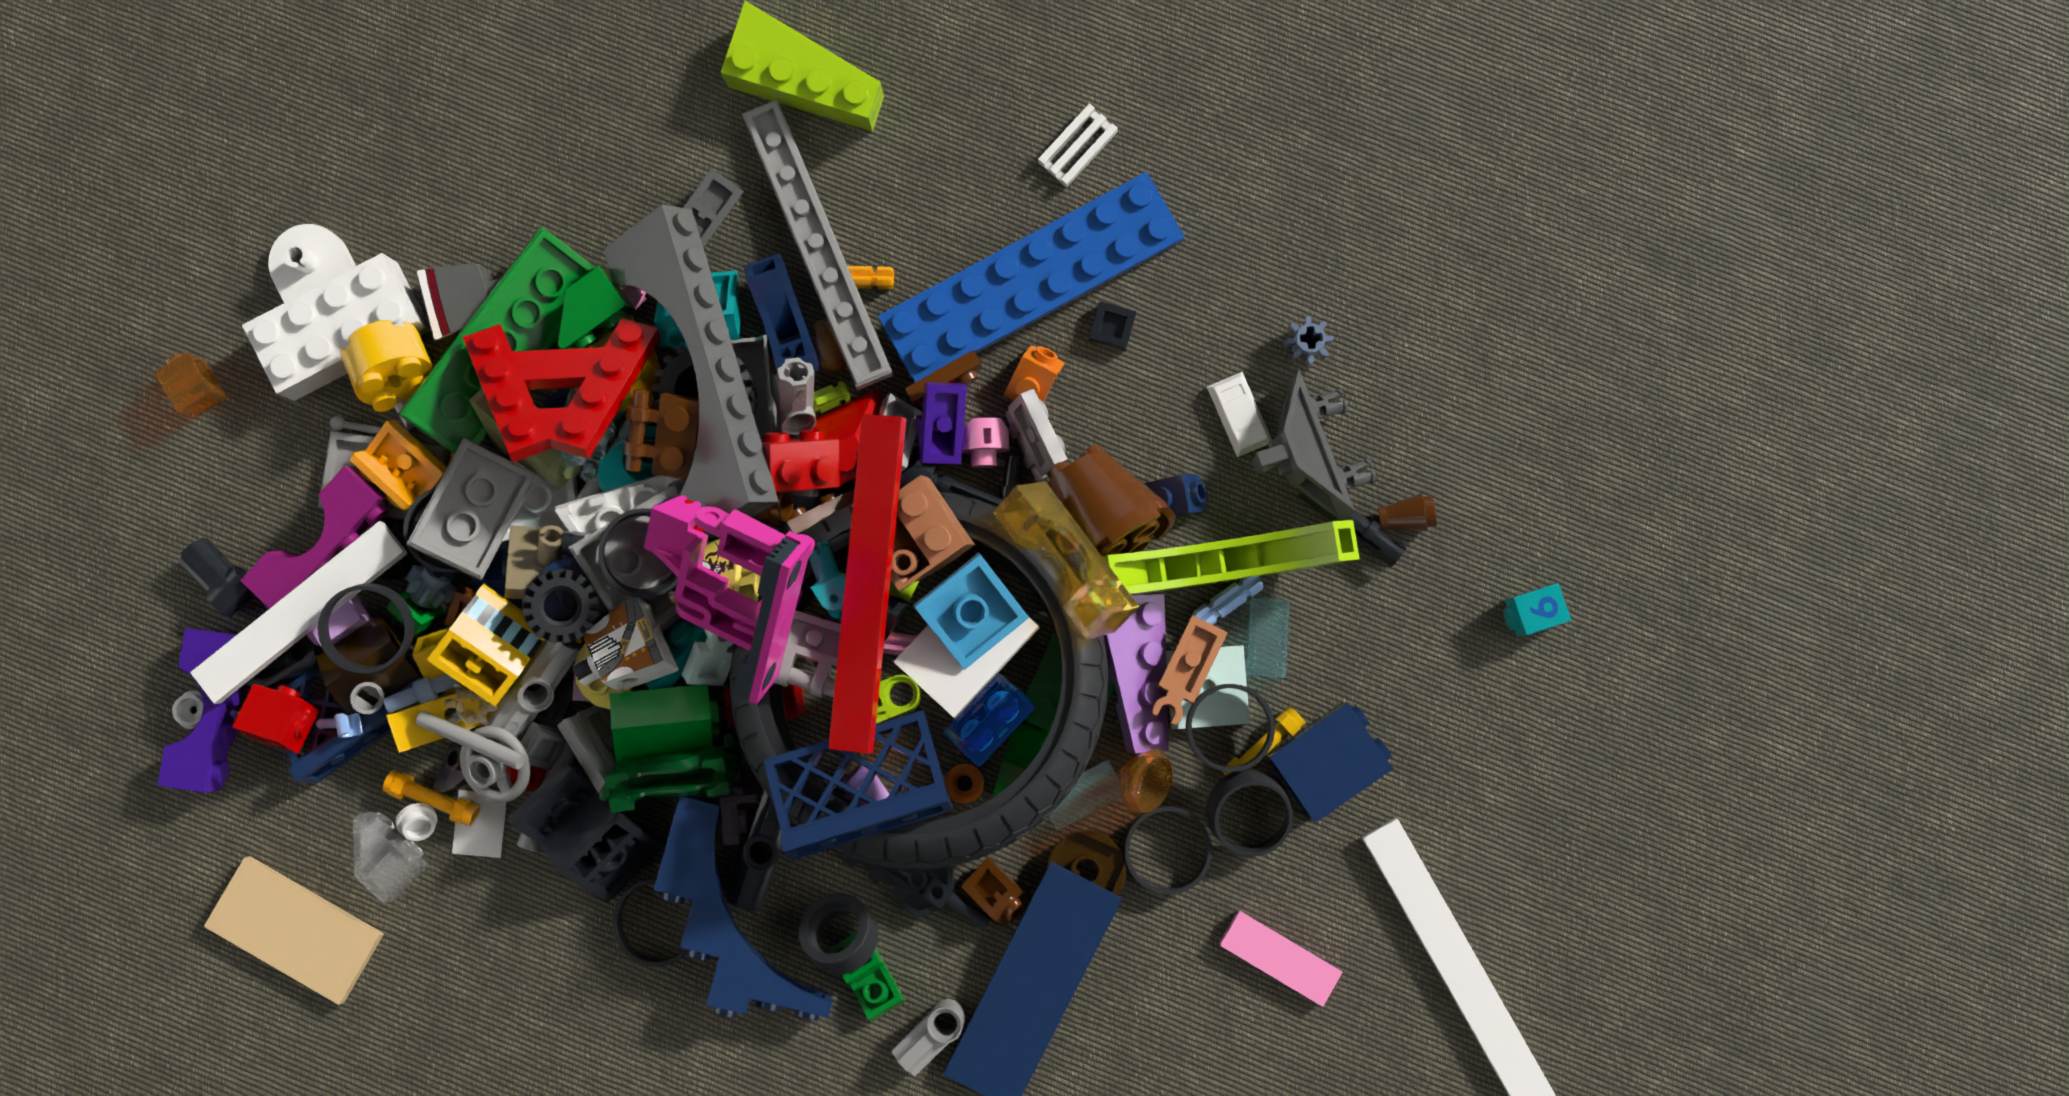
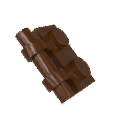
[622,389,699,480]

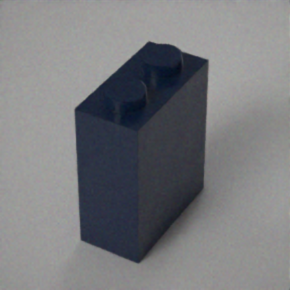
[1266,703,1393,823]

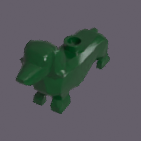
[599,731,749,813]

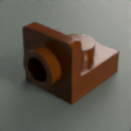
[961,857,1031,925]

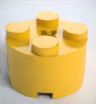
[340,320,433,412]

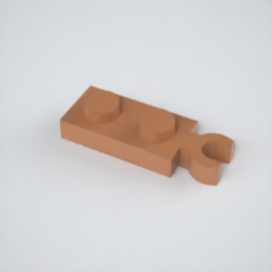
[1151,615,1228,726]

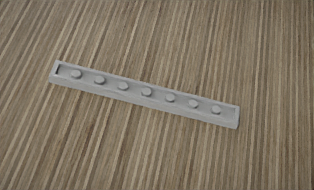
[742,100,894,390]

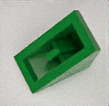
[993,721,1049,796]

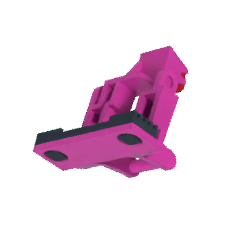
[644,495,815,705]

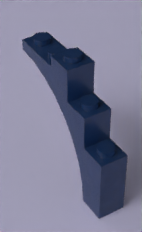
[654,795,832,1021]

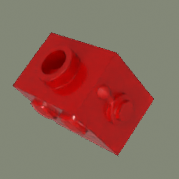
[232,684,319,754]

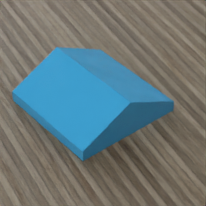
[913,553,1029,670]

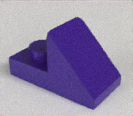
[916,382,967,464]

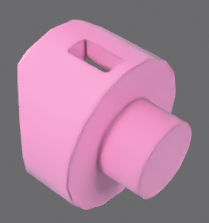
[962,418,1009,468]

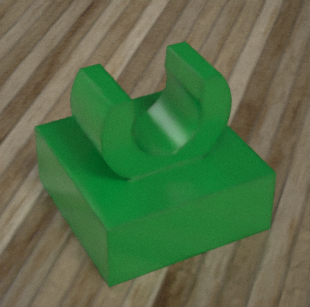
[386,591,446,637]

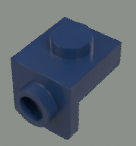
[1143,474,1207,517]

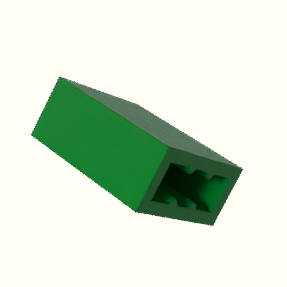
[609,684,720,763]

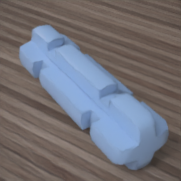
[1193,576,1264,625]

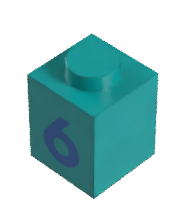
[1503,583,1572,636]

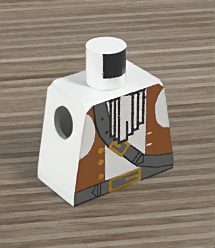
[573,597,679,691]

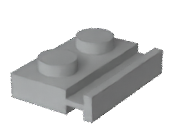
[557,705,617,793]

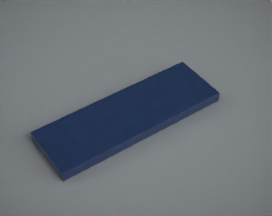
[943,861,1122,1096]

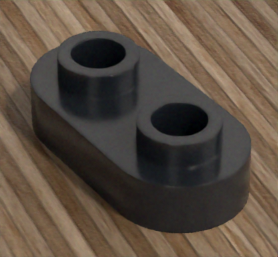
[245,635,321,689]

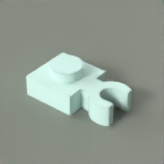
[681,630,734,686]

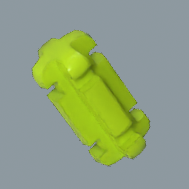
[813,381,851,416]

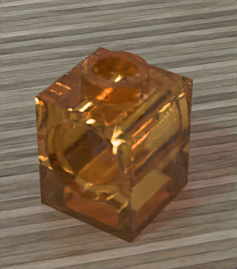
[154,352,228,418]

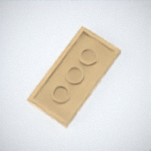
[204,856,384,1005]

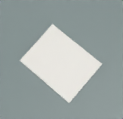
[452,790,506,858]

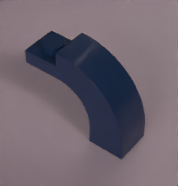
[743,253,820,371]

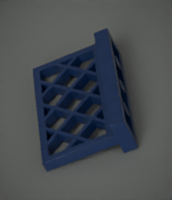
[283,616,443,785]
[764,710,953,860]

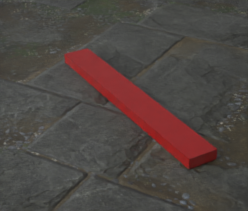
[828,414,907,754]

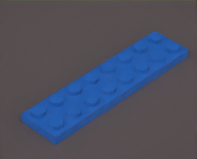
[878,172,1185,383]

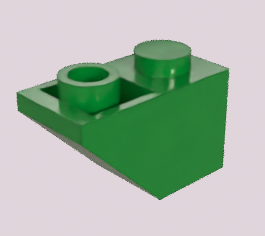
[558,266,635,349]

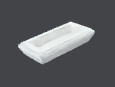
[1207,372,1272,457]

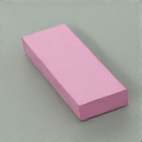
[1219,910,1343,1007]

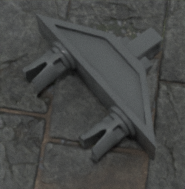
[1252,369,1376,521]

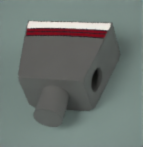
[416,263,501,348]

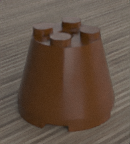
[1041,444,1176,583]

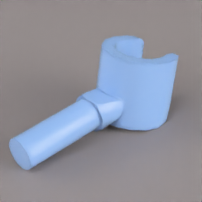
[316,713,363,738]

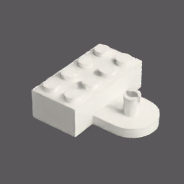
[242,224,431,401]

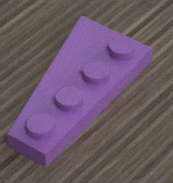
[1089,594,1169,753]

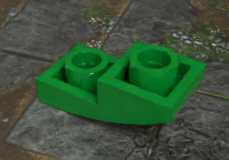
[829,931,906,1022]

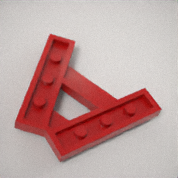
[462,318,660,463]

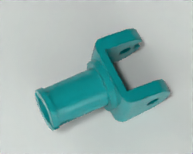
[808,541,846,621]

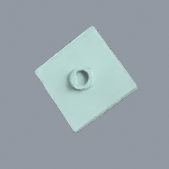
[1166,645,1250,729]

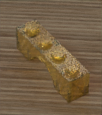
[993,481,1139,640]

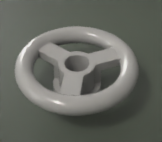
[460,726,530,803]

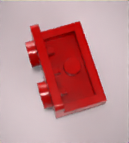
[761,430,840,493]

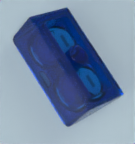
[942,673,1035,767]

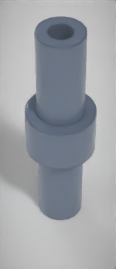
[383,673,461,713]

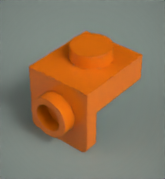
[1004,346,1064,402]

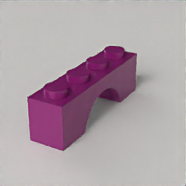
[240,466,390,609]

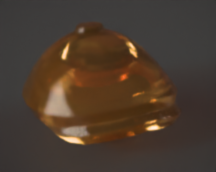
[1119,749,1173,814]

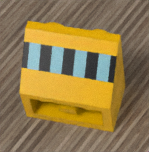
[426,584,544,706]

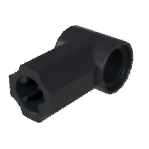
[178,537,255,617]

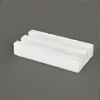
[1038,103,1118,188]

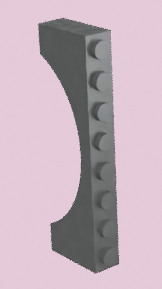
[604,205,779,538]

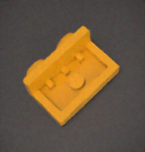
[349,420,447,511]

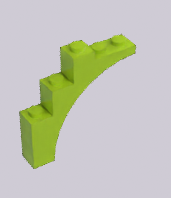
[1095,520,1359,598]

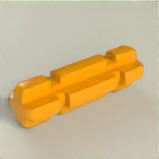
[848,266,894,289]

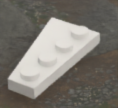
[555,475,686,537]

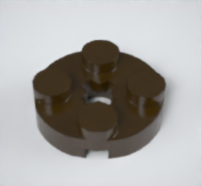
[1047,830,1126,895]

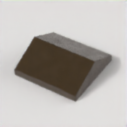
[316,613,422,718]

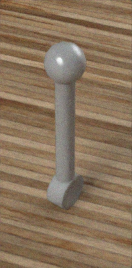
[330,416,411,434]

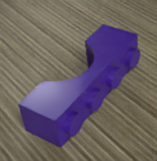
[157,628,243,792]

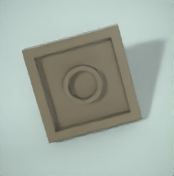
[504,525,569,599]

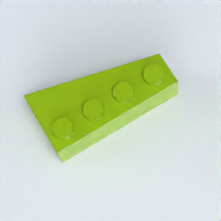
[721,1,884,132]

